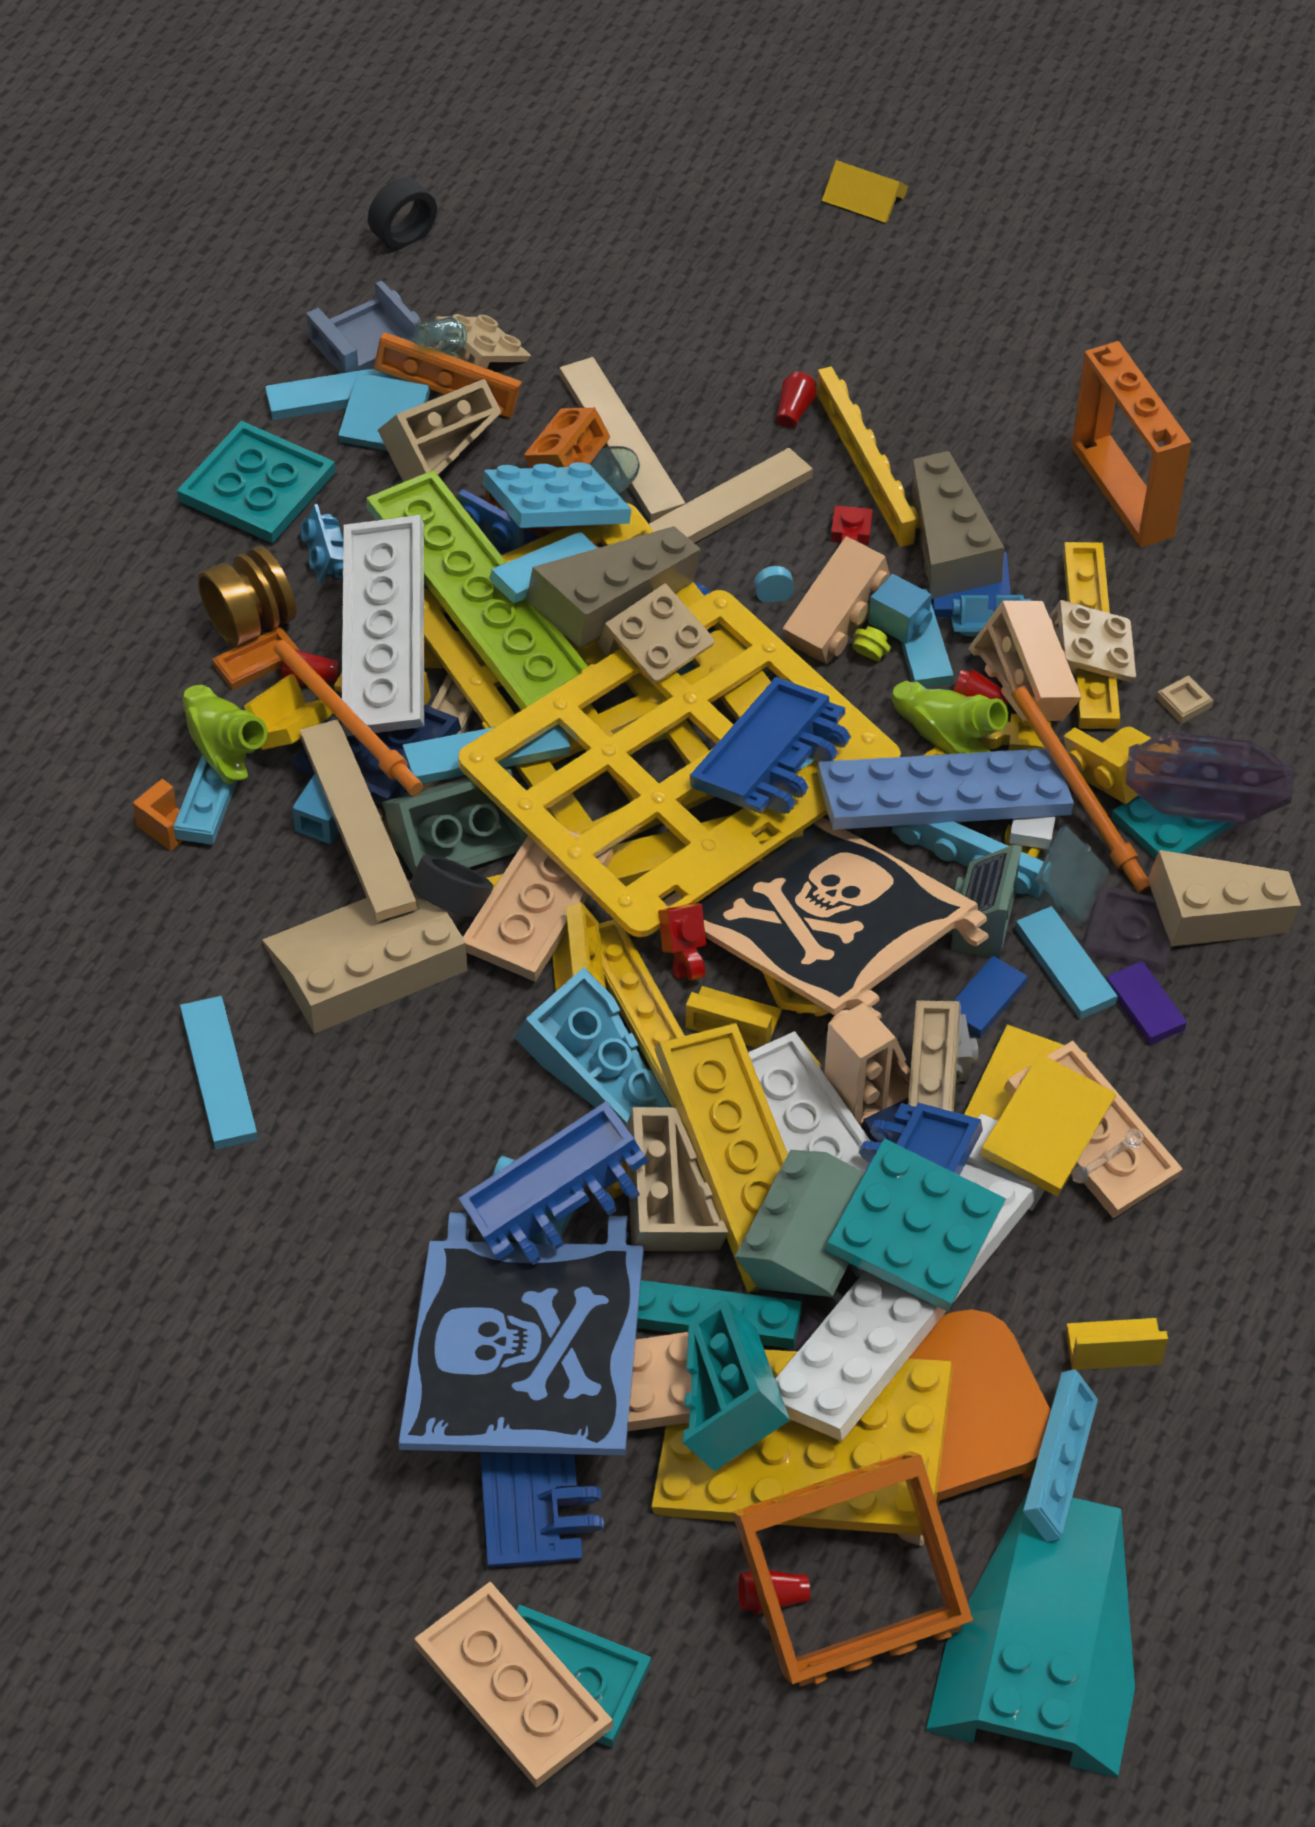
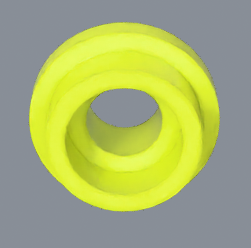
[852,627,891,661]

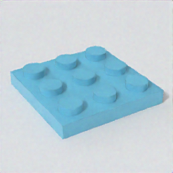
[483,462,631,528]

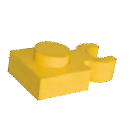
[981,714,1051,751]

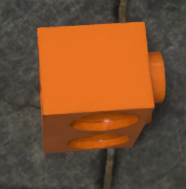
[523,407,610,468]

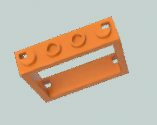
[1071,341,1192,547]
[732,1451,973,1687]

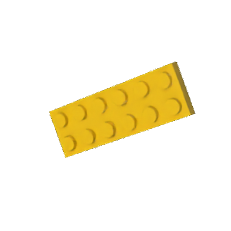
[654,1023,788,1293]

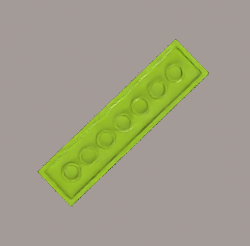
[367,470,588,710]

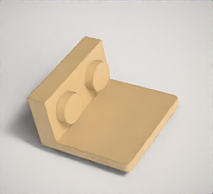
[424,314,531,369]
[597,583,715,684]
[1049,600,1136,682]

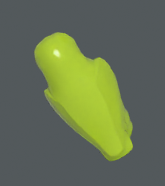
[891,681,1008,754]
[182,685,267,784]

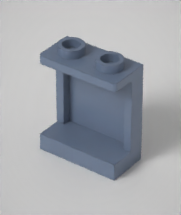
[306,280,423,374]

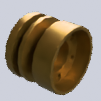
[197,546,297,647]

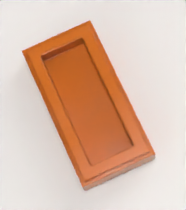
[212,626,299,690]

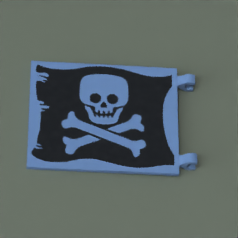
[399,1212,644,1455]

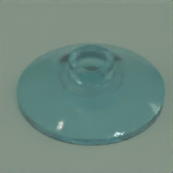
[589,446,640,494]

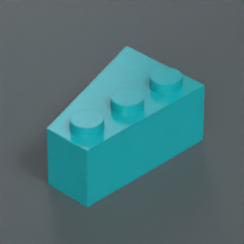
[683,1298,790,1471]

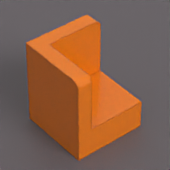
[133,779,184,851]

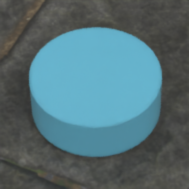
[754,566,794,603]

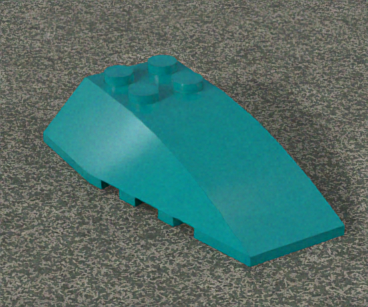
[926,1487,1135,1778]

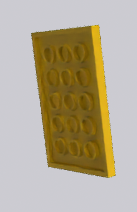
[652,1350,953,1535]

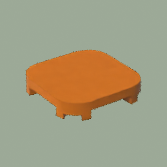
[909,1309,1051,1507]

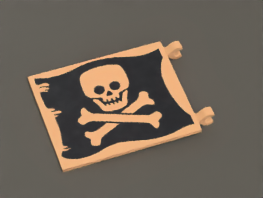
[663,817,989,1019]

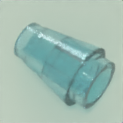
[413,317,467,355]

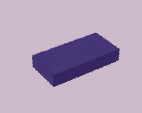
[1106,961,1187,1045]

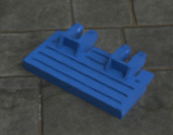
[690,677,851,814]
[459,1101,649,1265]
[858,1102,983,1175]
[480,1452,604,1569]

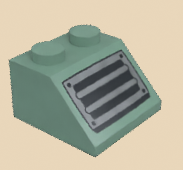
[947,845,1022,959]

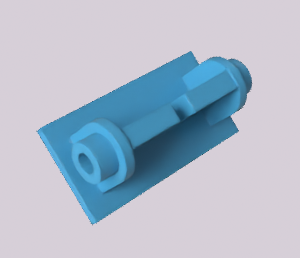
[300,504,344,584]
[950,595,1031,636]

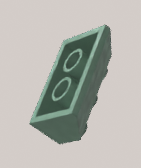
[382,769,528,876]
[735,1149,865,1297]

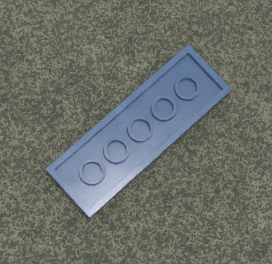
[816,749,1074,830]

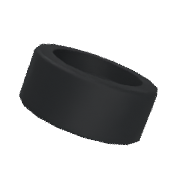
[367,177,437,250]
[409,855,494,918]

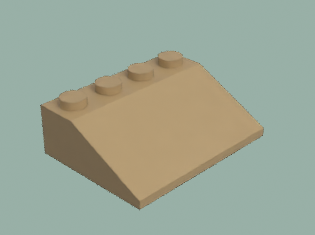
[262,880,467,1034]

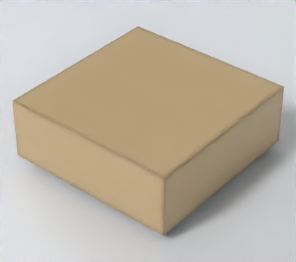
[1156,675,1213,724]

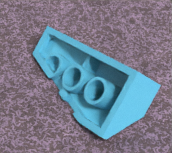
[514,967,670,1127]

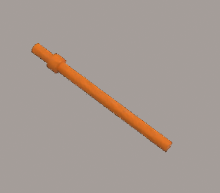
[274,640,423,796]
[1011,686,1151,894]

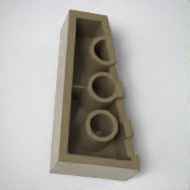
[912,451,1004,599]
[526,526,701,648]

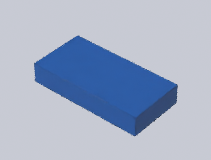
[954,956,1028,1039]

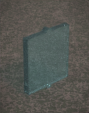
[1035,826,1109,923]

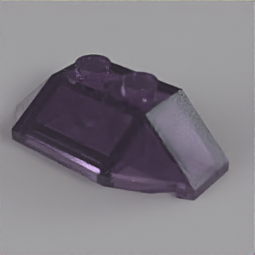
[1125,731,1294,824]

